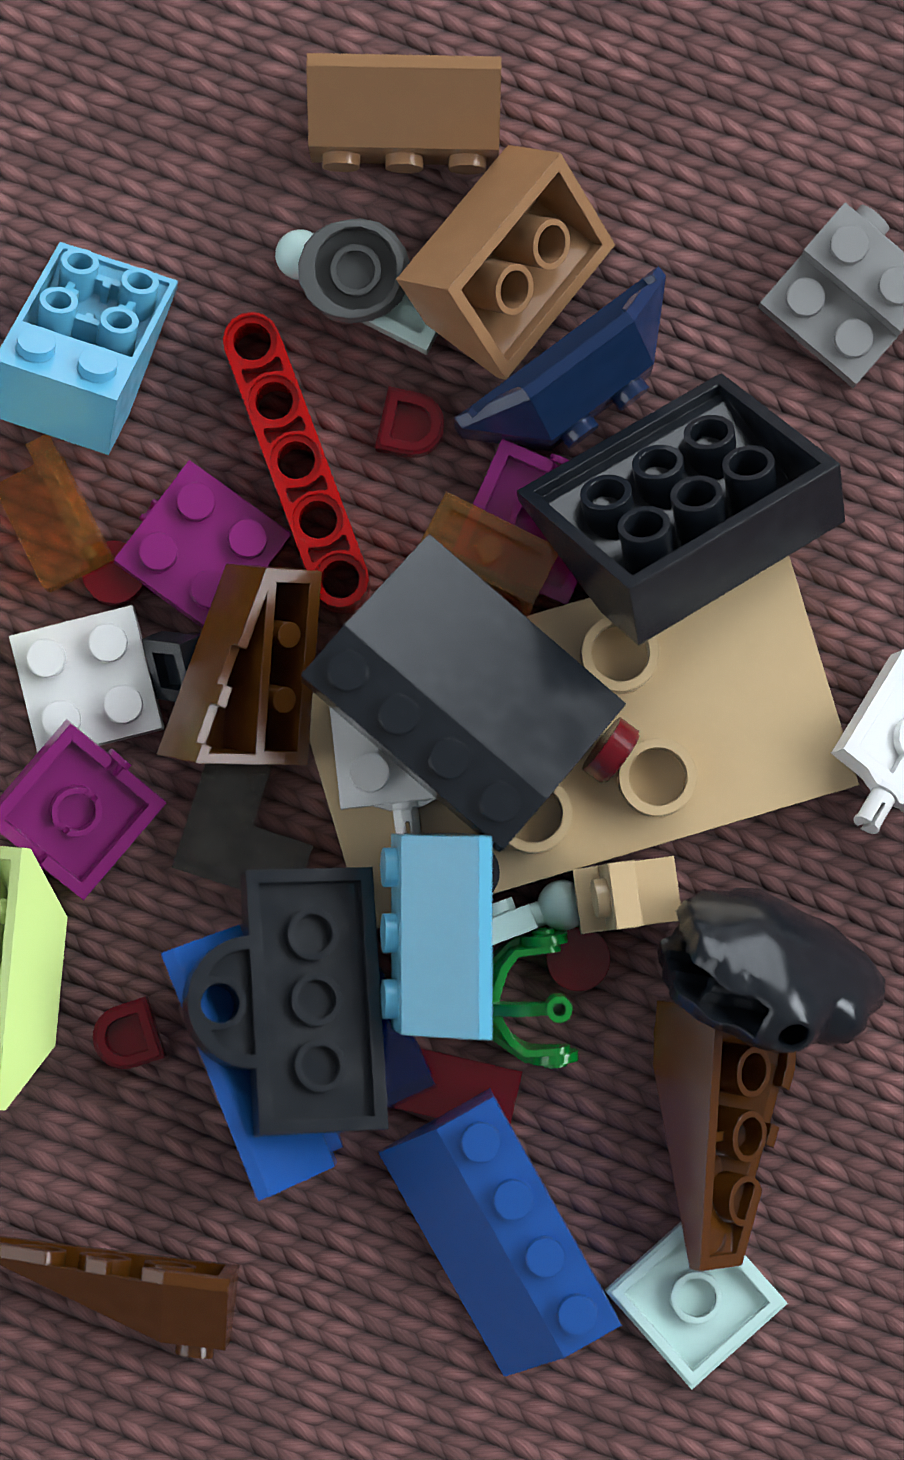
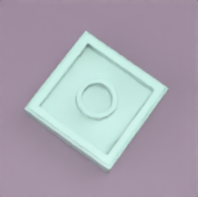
[605,1222,788,1389]

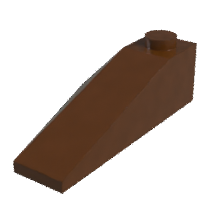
[653,1000,796,1271]
[0,1236,240,1359]

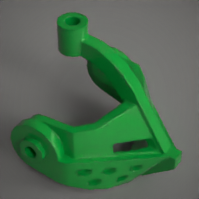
[492,927,579,1068]

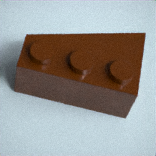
[156,563,322,765]

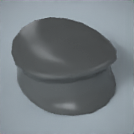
[298,218,410,324]

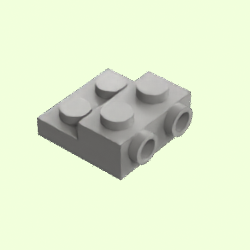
[758,202,904,388]

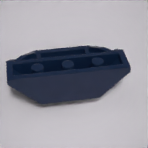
[454,266,666,451]

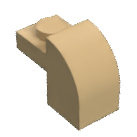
[572,856,681,934]

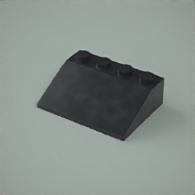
[516,373,845,646]
[301,534,626,852]

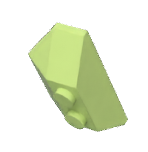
[0,846,68,1110]

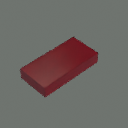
[387,1043,523,1125]

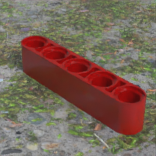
[223,312,371,614]

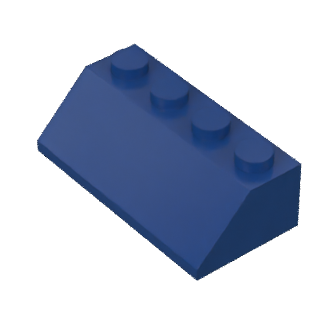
[161,924,343,1201]
[378,1088,622,1377]

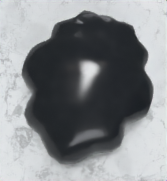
[657,888,885,1053]

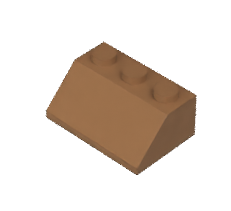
[307,53,501,175]
[396,145,615,380]

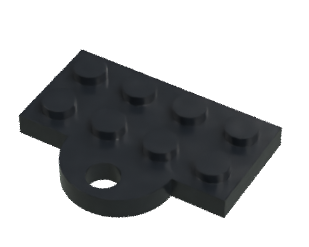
[182,867,389,1137]

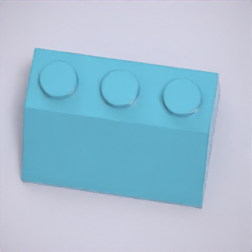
[380,833,492,1040]

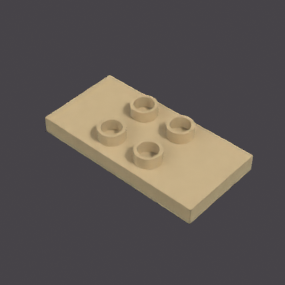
[309,556,859,929]

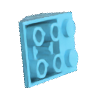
[0,242,178,455]

